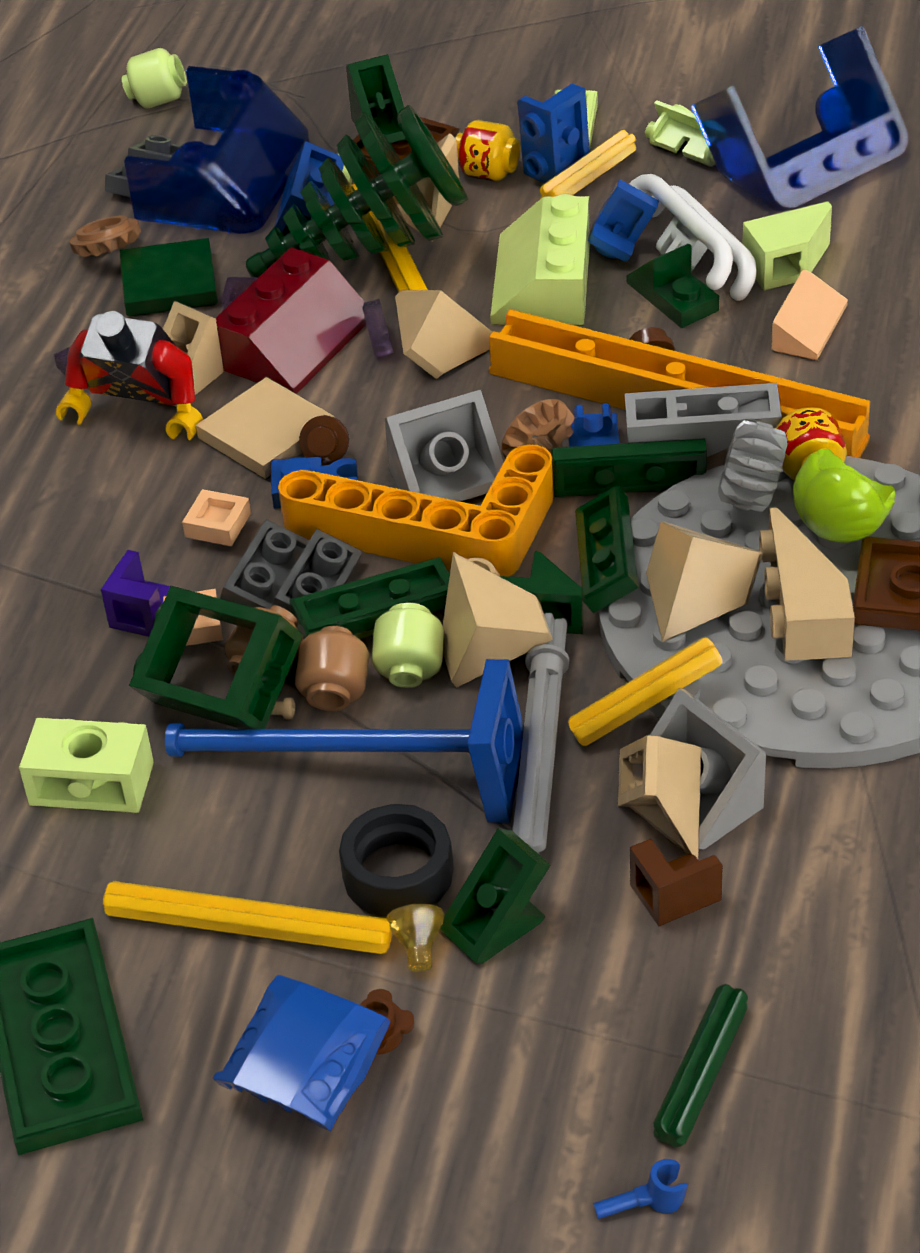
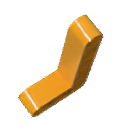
[278,444,554,577]

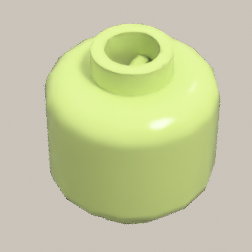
[122,48,187,109]
[372,603,444,688]

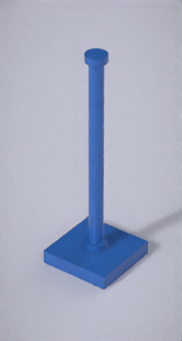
[165,659,524,823]

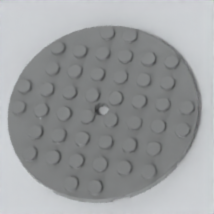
[598,456,920,768]

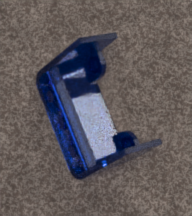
[691,25,908,211]
[124,66,310,234]

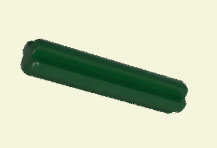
[653,984,748,1147]

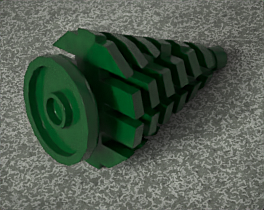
[246,105,468,280]

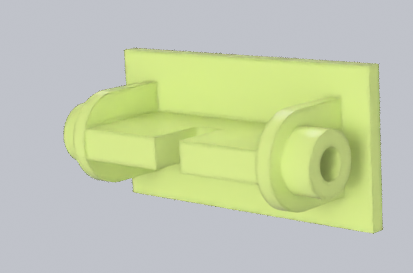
[645,100,738,167]

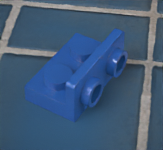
[517,83,590,184]

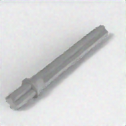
[513,613,569,854]

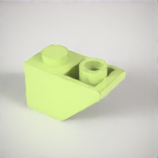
[742,201,832,291]

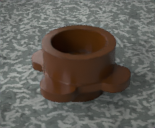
[360,989,415,1055]

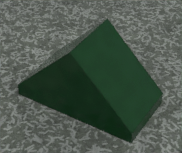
[346,54,406,144]

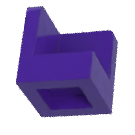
[101,550,170,637]

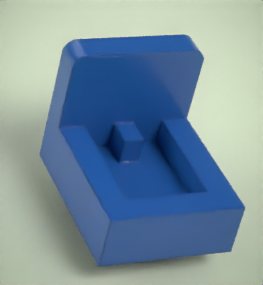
[588,179,659,262]

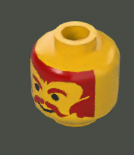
[455,120,521,182]
[776,408,847,481]

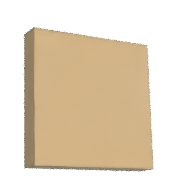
[196,377,334,479]

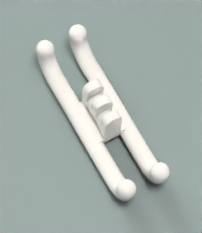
[629,174,757,301]

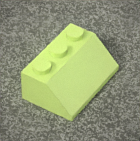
[490,194,590,325]

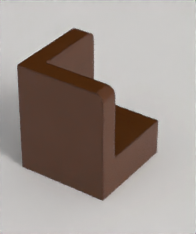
[630,839,723,927]

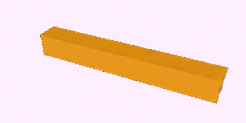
[489,309,870,458]

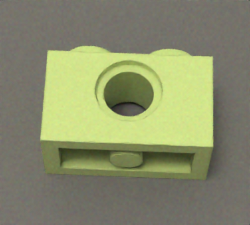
[19,718,154,813]

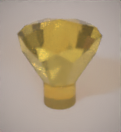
[387,904,445,971]

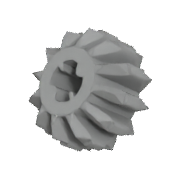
[718,420,788,513]

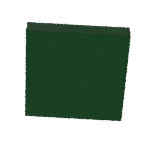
[120,238,218,316]

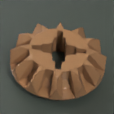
[69,215,141,257]
[501,399,575,459]

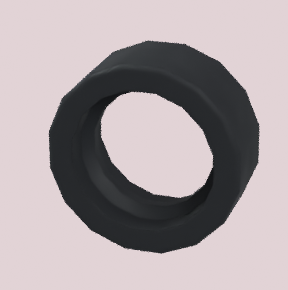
[339,804,454,918]

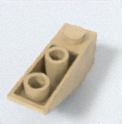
[759,508,855,661]

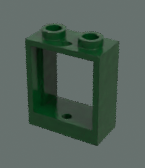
[129,585,303,729]

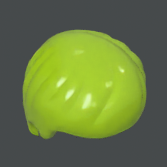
[793,449,896,543]

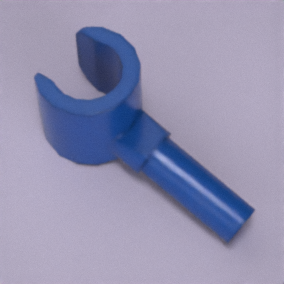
[593,1159,688,1219]

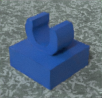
[568,403,619,447]

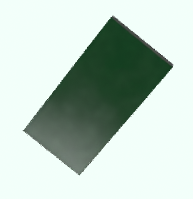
[0,918,143,1155]

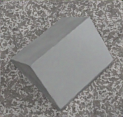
[384,390,504,502]
[650,688,766,850]

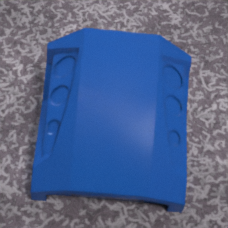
[213,975,391,1132]

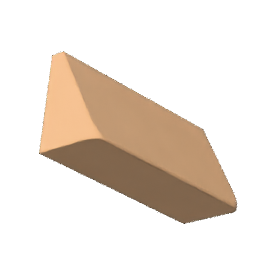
[771,270,848,360]

